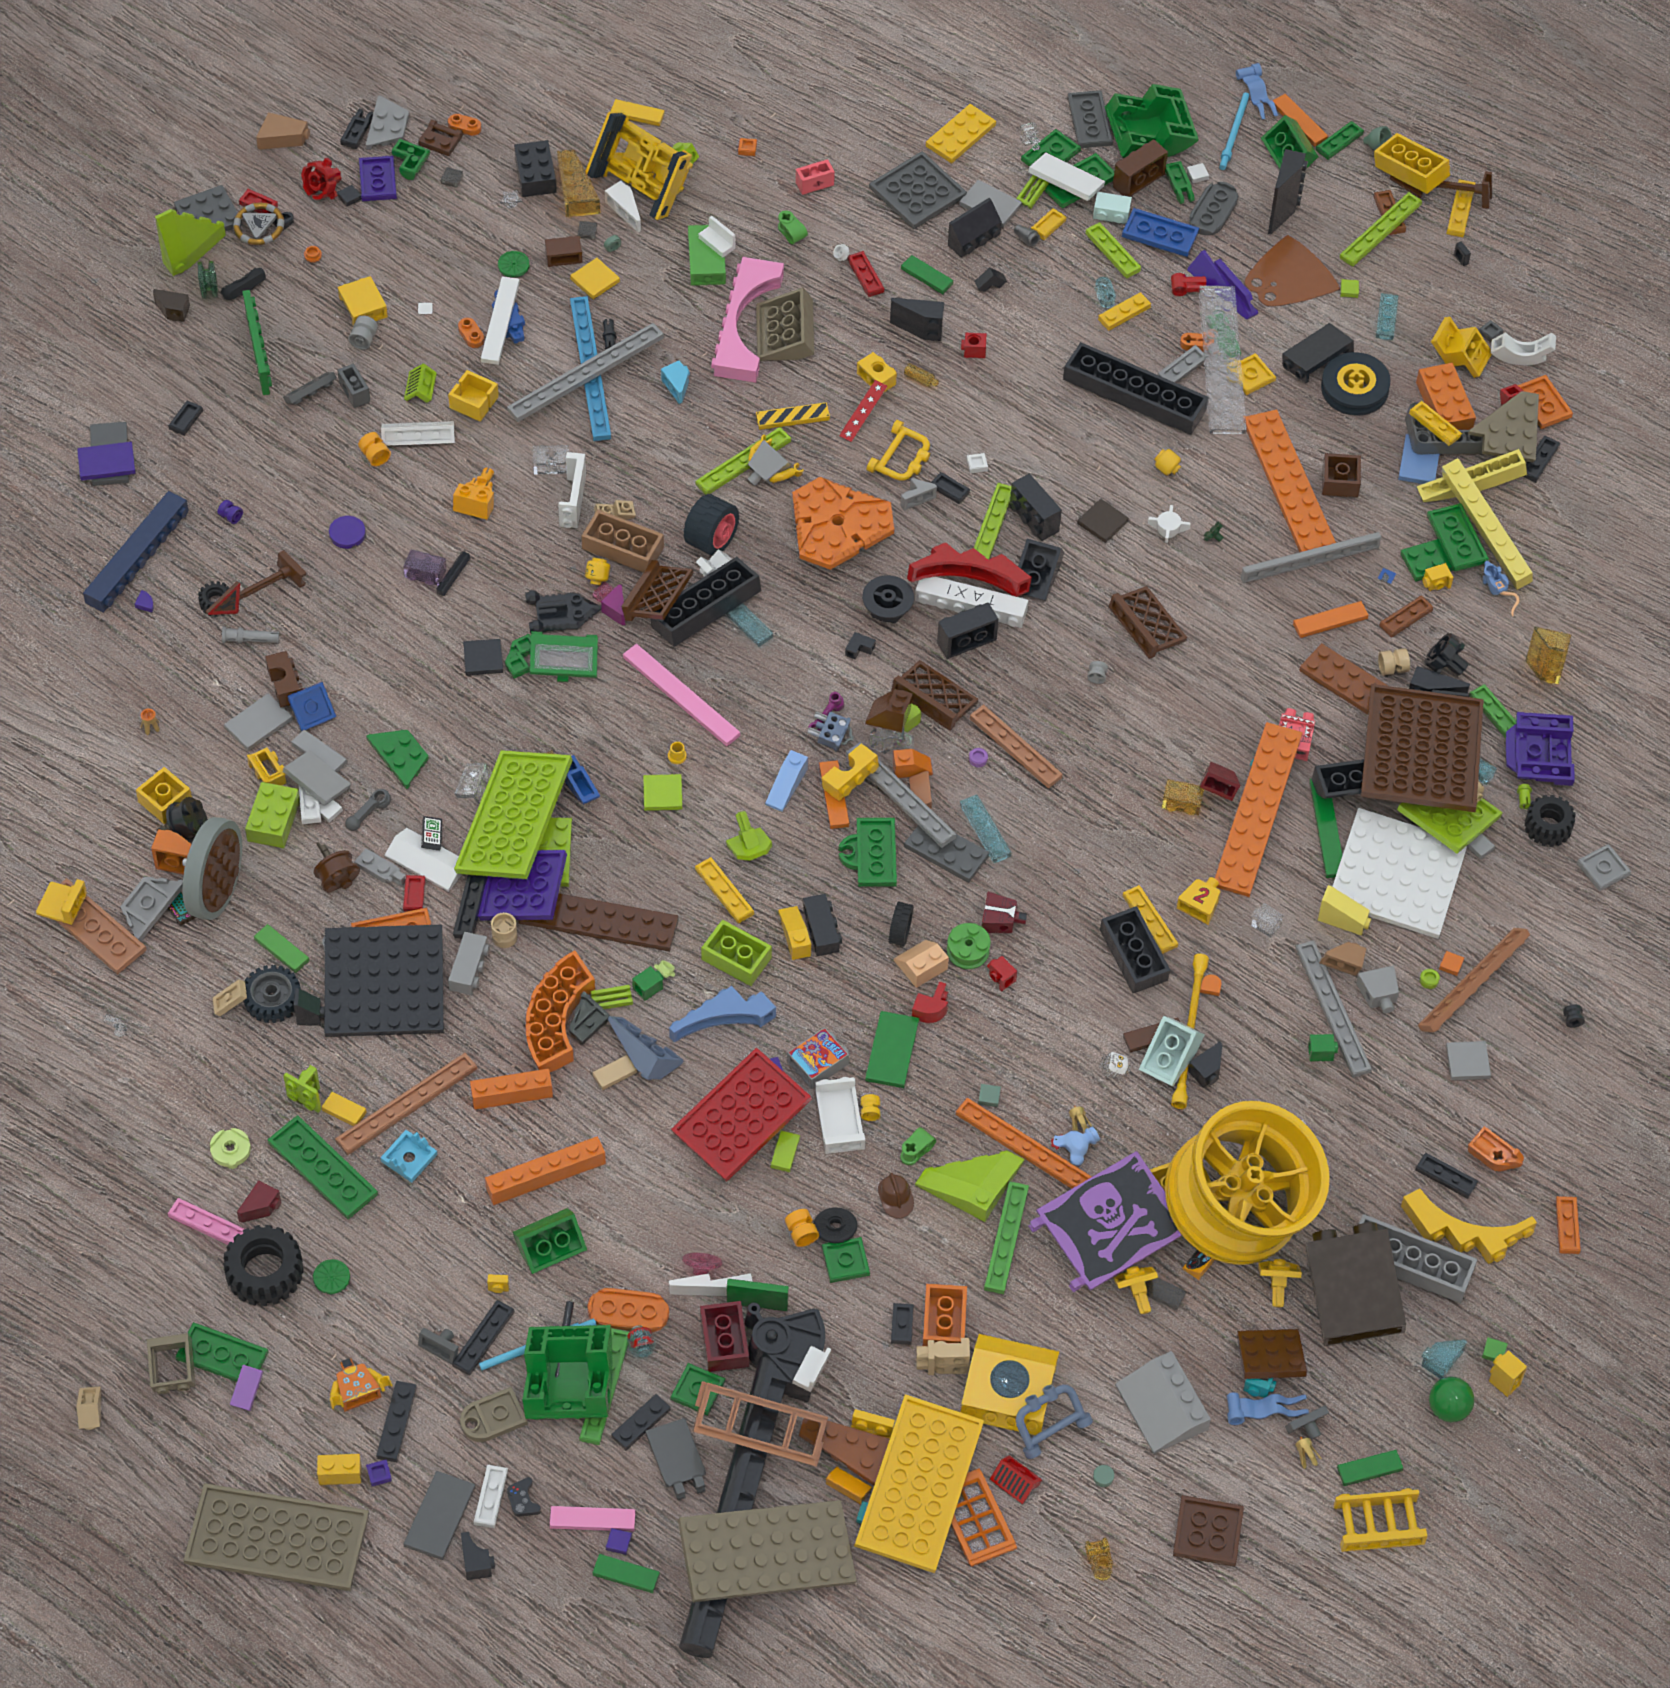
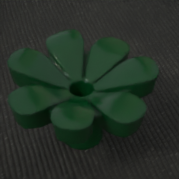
[1203,521,1224,542]

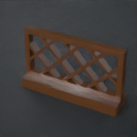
[621,560,694,621]
[1108,586,1187,659]
[891,660,979,731]

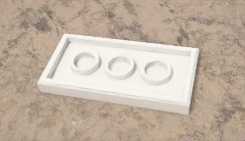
[1028,153,1105,201]

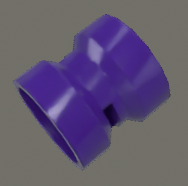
[217,500,243,524]

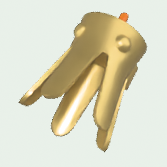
[140,708,159,735]
[1069,1106,1093,1133]
[1295,1437,1322,1469]

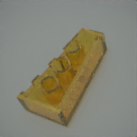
[557,149,600,217]

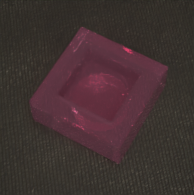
[592,582,614,602]

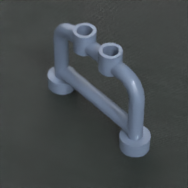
[1016,1384,1093,1459]

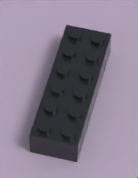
[650,556,762,647]

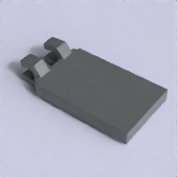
[645,1418,706,1500]

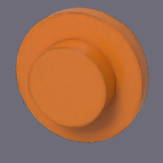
[304,246,322,262]

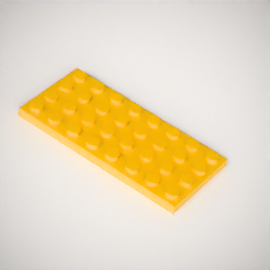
[854,1394,984,1573]

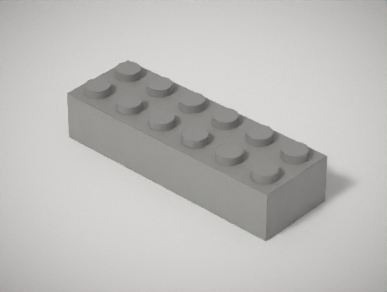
[1359,1214,1478,1303]

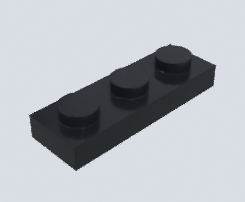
[611,1394,671,1451]

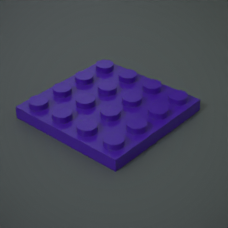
[478,850,567,921]

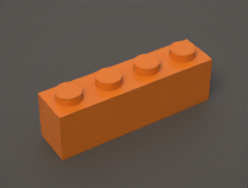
[470,1069,553,1110]

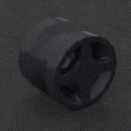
[1563,1004,1585,1028]

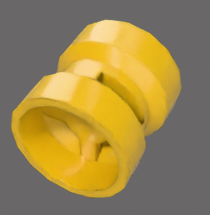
[861,1094,880,1121]

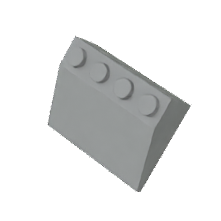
[1115,1351,1211,1454]

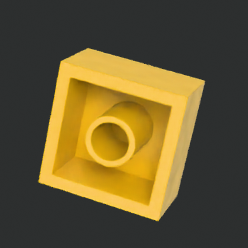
[136,767,192,824]

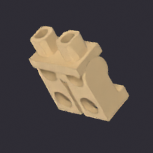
[916,1338,970,1375]

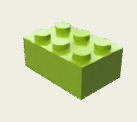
[245,782,300,848]
[701,920,772,986]

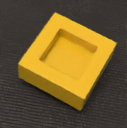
[487,1274,509,1293]

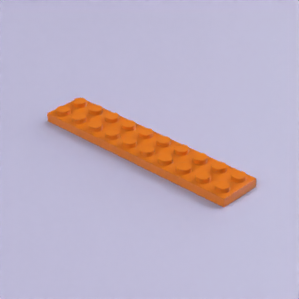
[1243,409,1336,552]
[1215,722,1303,897]

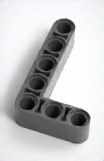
[1405,402,1483,454]

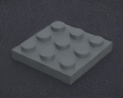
[174,185,243,232]

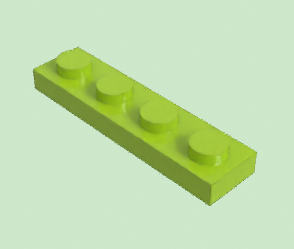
[1085,222,1141,279]

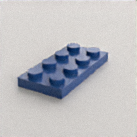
[1122,208,1199,257]

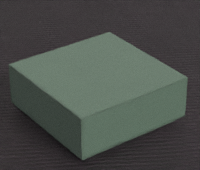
[978,1084,1001,1107]

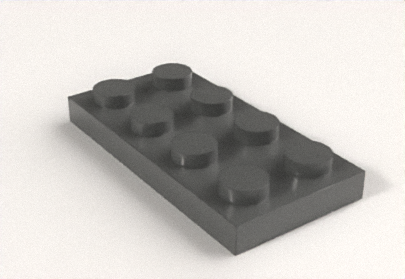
[904,826,989,883]

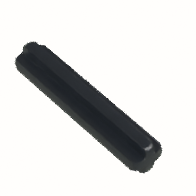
[436,551,470,596]

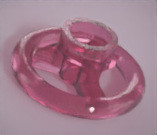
[682,1252,722,1276]

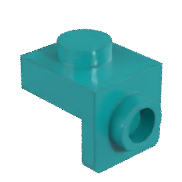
[1243,1378,1277,1398]

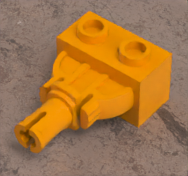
[453,467,494,520]

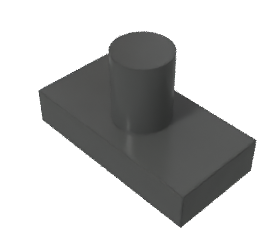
[418,1328,459,1364]
[1285,1406,1329,1440]

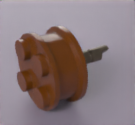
[313,842,360,893]

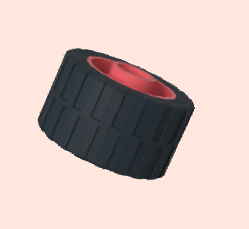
[683,494,739,556]

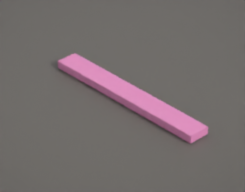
[623,643,740,747]

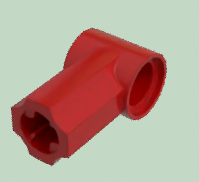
[1171,273,1206,296]

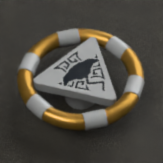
[233,203,284,245]

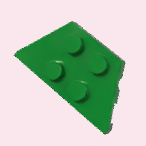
[366,730,429,790]

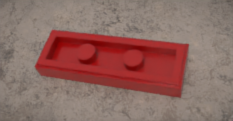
[847,251,884,297]

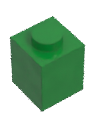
[632,966,664,1001]
[1308,1034,1338,1061]

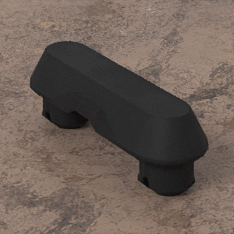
[221,268,266,300]

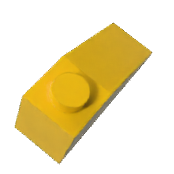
[778,906,811,960]

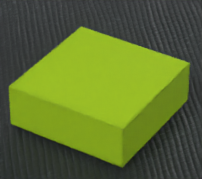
[1340,279,1359,298]

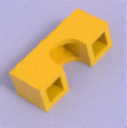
[821,743,879,801]

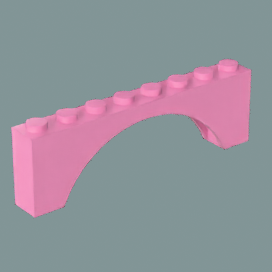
[711,257,784,383]

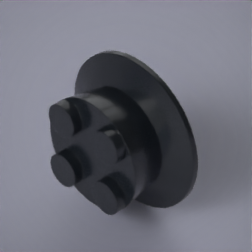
[862,575,914,623]

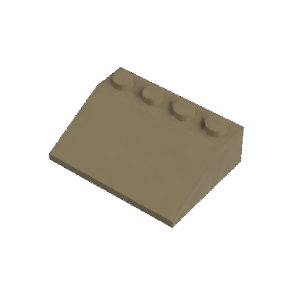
[756,287,814,361]

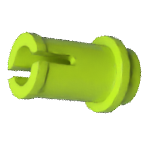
[1517,784,1532,809]

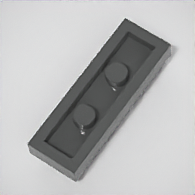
[283,372,337,405]

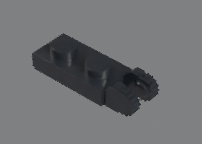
[340,108,373,149]

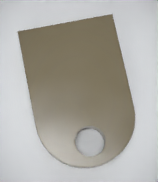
[460,1386,528,1442]

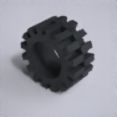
[198,581,230,617]

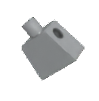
[1356,965,1399,1013]

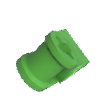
[778,211,808,244]
[900,1127,937,1165]

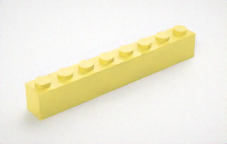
[1442,458,1533,590]

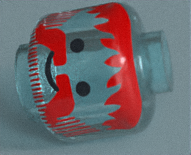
[626,1325,656,1358]

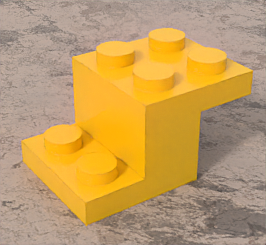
[1431,317,1492,378]

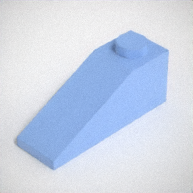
[765,750,808,812]

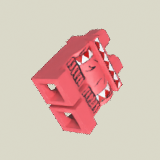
[1279,708,1315,761]

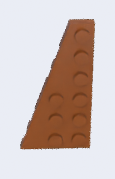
[799,1418,890,1485]

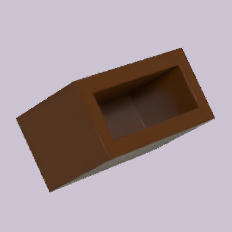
[545,236,583,267]

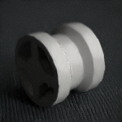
[1087,661,1108,684]

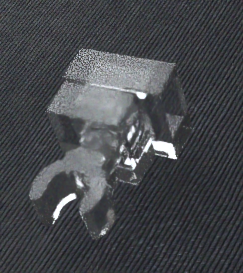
[1020,122,1041,151]

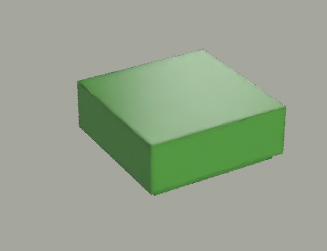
[1482,1337,1508,1361]

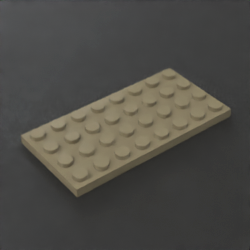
[183,1483,369,1591]
[678,1500,857,1602]

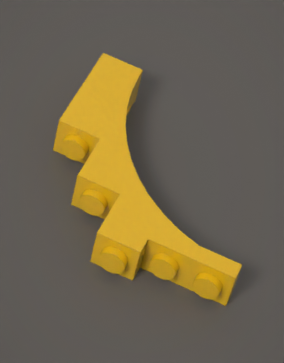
[1401,1188,1537,1264]

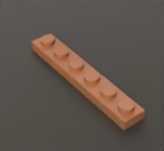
[970,704,1063,789]

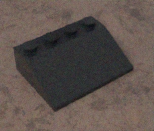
[1268,149,1308,235]

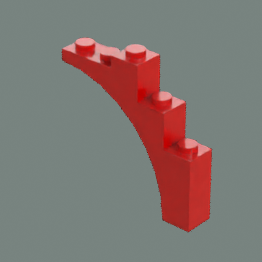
[907,542,1032,597]

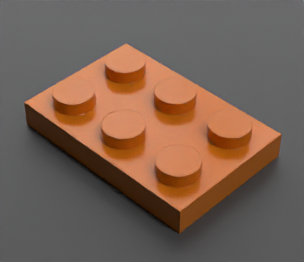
[1517,375,1573,429]

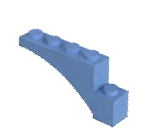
[669,986,776,1043]

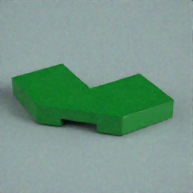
[505,634,531,679]

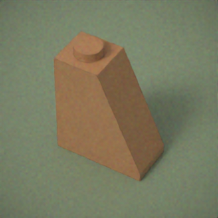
[256,112,310,149]

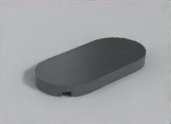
[1189,182,1238,235]

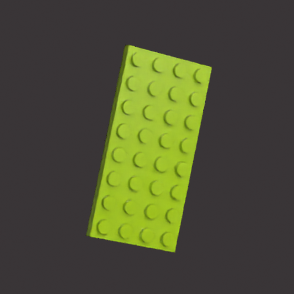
[454,750,573,879]

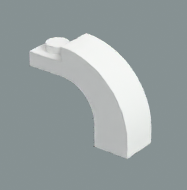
[1491,332,1556,366]

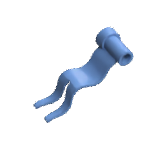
[1236,63,1278,119]
[1227,1393,1309,1425]

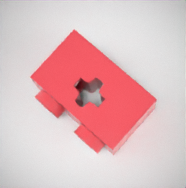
[796,159,835,195]

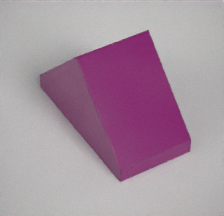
[601,585,625,626]

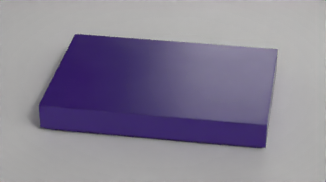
[359,156,397,201]
[77,441,136,481]

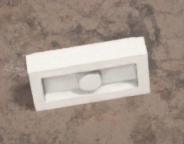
[699,216,735,258]
[792,1346,831,1392]

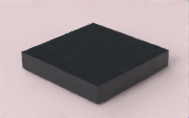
[463,639,503,676]

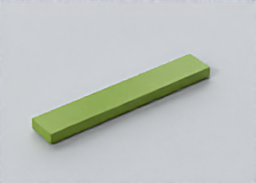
[1340,192,1422,267]
[695,427,791,495]
[974,482,1011,560]

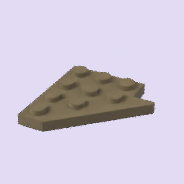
[1468,391,1539,462]

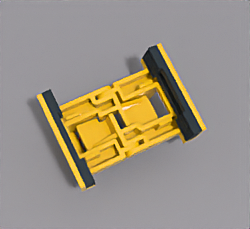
[585,111,693,220]

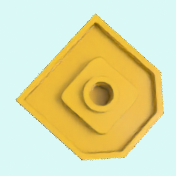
[1258,1259,1302,1308]
[1113,1266,1158,1314]

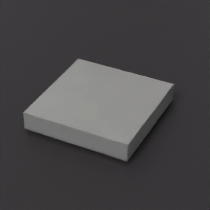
[1577,844,1631,892]
[1446,1041,1491,1080]

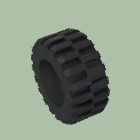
[223,1225,304,1306]

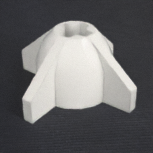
[1148,505,1190,543]

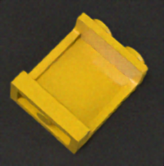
[338,276,388,326]

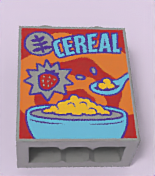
[787,1027,850,1089]

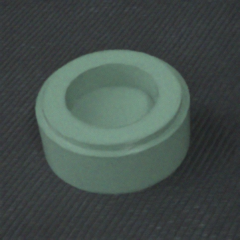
[604,235,622,252]
[1093,1465,1114,1487]

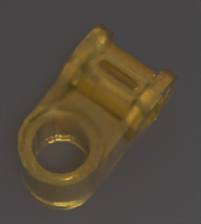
[1085,1537,1113,1581]

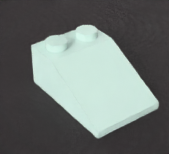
[1139,1016,1205,1086]

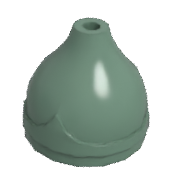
[1363,126,1392,151]

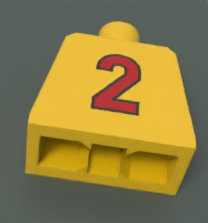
[1177,877,1221,925]

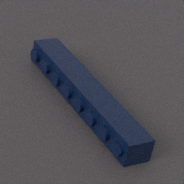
[83,491,188,613]

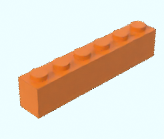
[485,1136,606,1205]

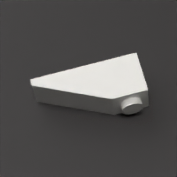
[605,181,641,233]

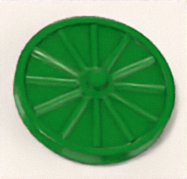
[498,251,530,277]
[313,1259,350,1294]

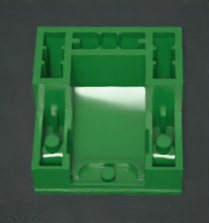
[1105,84,1199,158]
[522,1325,612,1420]

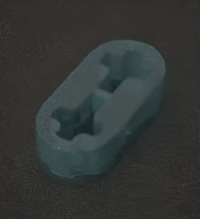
[1095,277,1116,308]

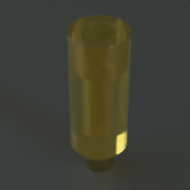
[904,363,939,387]

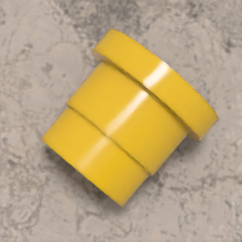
[668,742,687,764]

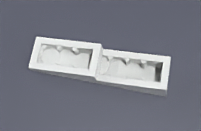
[669,1274,753,1296]

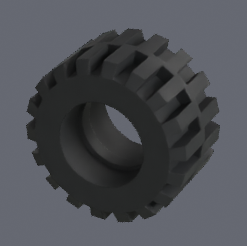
[1524,795,1576,847]

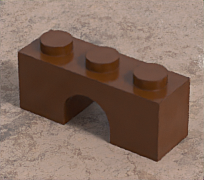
[265,651,303,708]

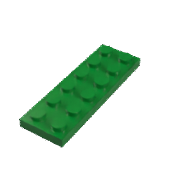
[243,290,272,395]
[267,1115,378,1220]

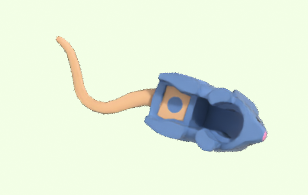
[1483,561,1520,616]

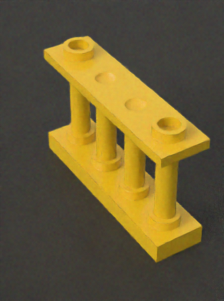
[1333,1488,1427,1552]

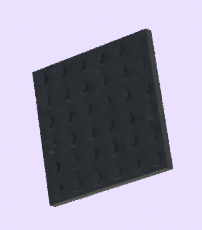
[324,924,444,1037]

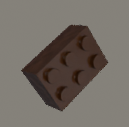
[1113,140,1168,197]

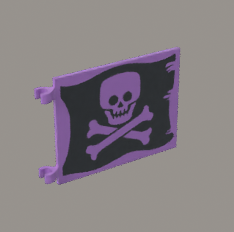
[1028,1151,1183,1292]

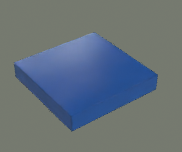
[287,682,336,731]

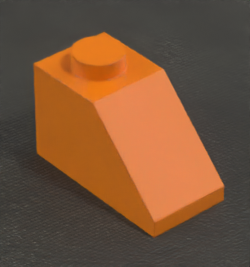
[893,749,933,778]

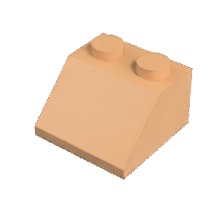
[894,940,949,988]

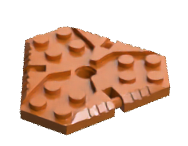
[792,477,894,570]

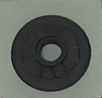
[813,1207,858,1243]

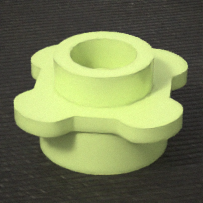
[654,960,675,978]

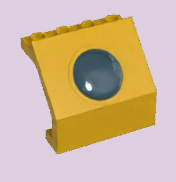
[960,1334,1059,1435]

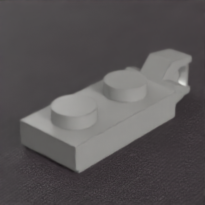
[354,848,405,886]

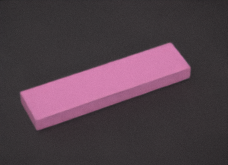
[168,1198,244,1245]
[550,1506,635,1532]

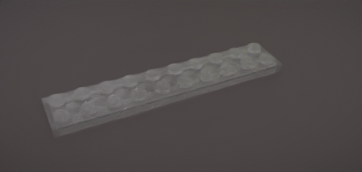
[1199,286,1247,434]

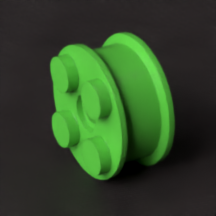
[947,923,990,969]

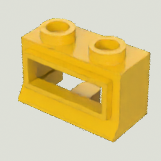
[247,747,286,786]

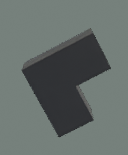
[975,267,1007,292]
[845,632,876,660]

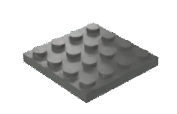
[869,151,967,229]

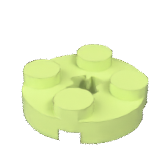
[210,1128,251,1169]

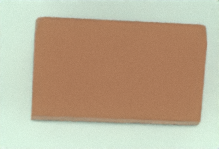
[909,771,932,809]

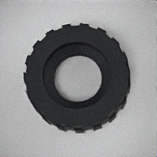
[888,901,914,946]

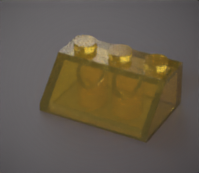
[1525,626,1572,684]

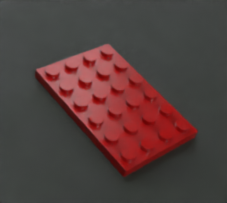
[671,1047,812,1182]

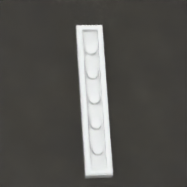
[481,277,520,365]

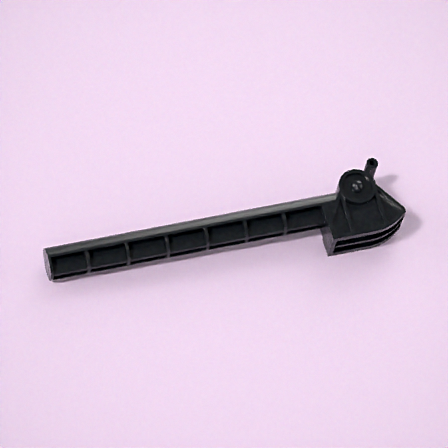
[679,1303,826,1658]

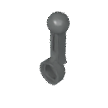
[345,789,391,831]

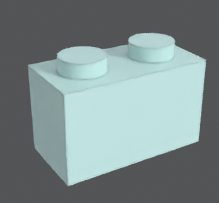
[1093,192,1132,224]

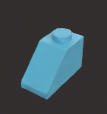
[661,360,690,404]

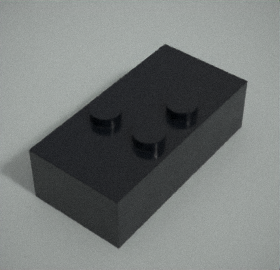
[1099,906,1171,994]

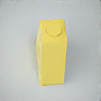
[1318,885,1371,936]

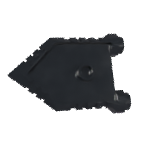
[525,590,601,633]

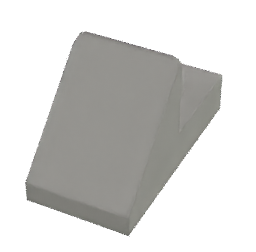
[901,478,937,511]

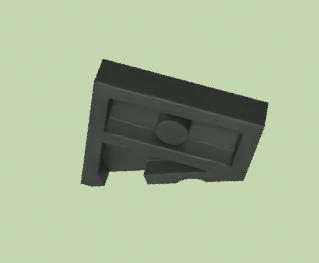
[568,991,610,1045]

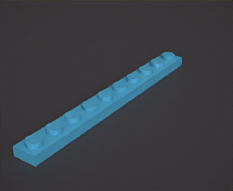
[570,296,611,441]

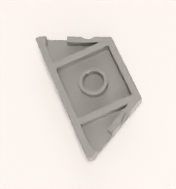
[366,96,409,150]
[120,876,183,942]

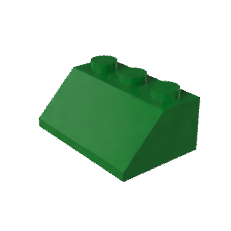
[1261,115,1319,169]
[512,1208,587,1274]

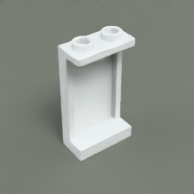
[558,452,586,528]
[815,1077,865,1154]

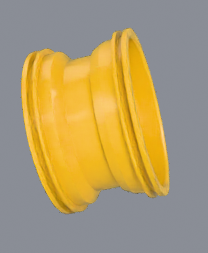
[1165,1101,1329,1265]

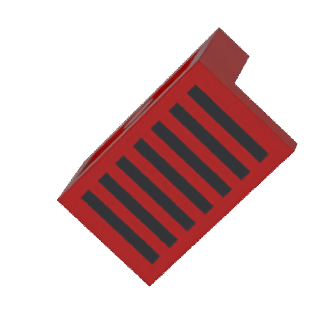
[990,1455,1042,1504]

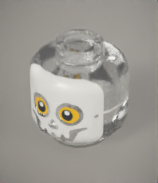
[1099,1052,1130,1080]

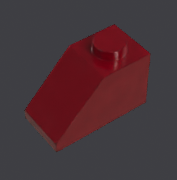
[237,1180,281,1223]

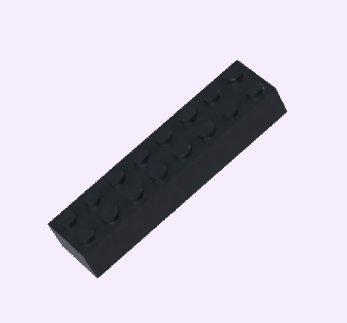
[1063,342,1209,435]

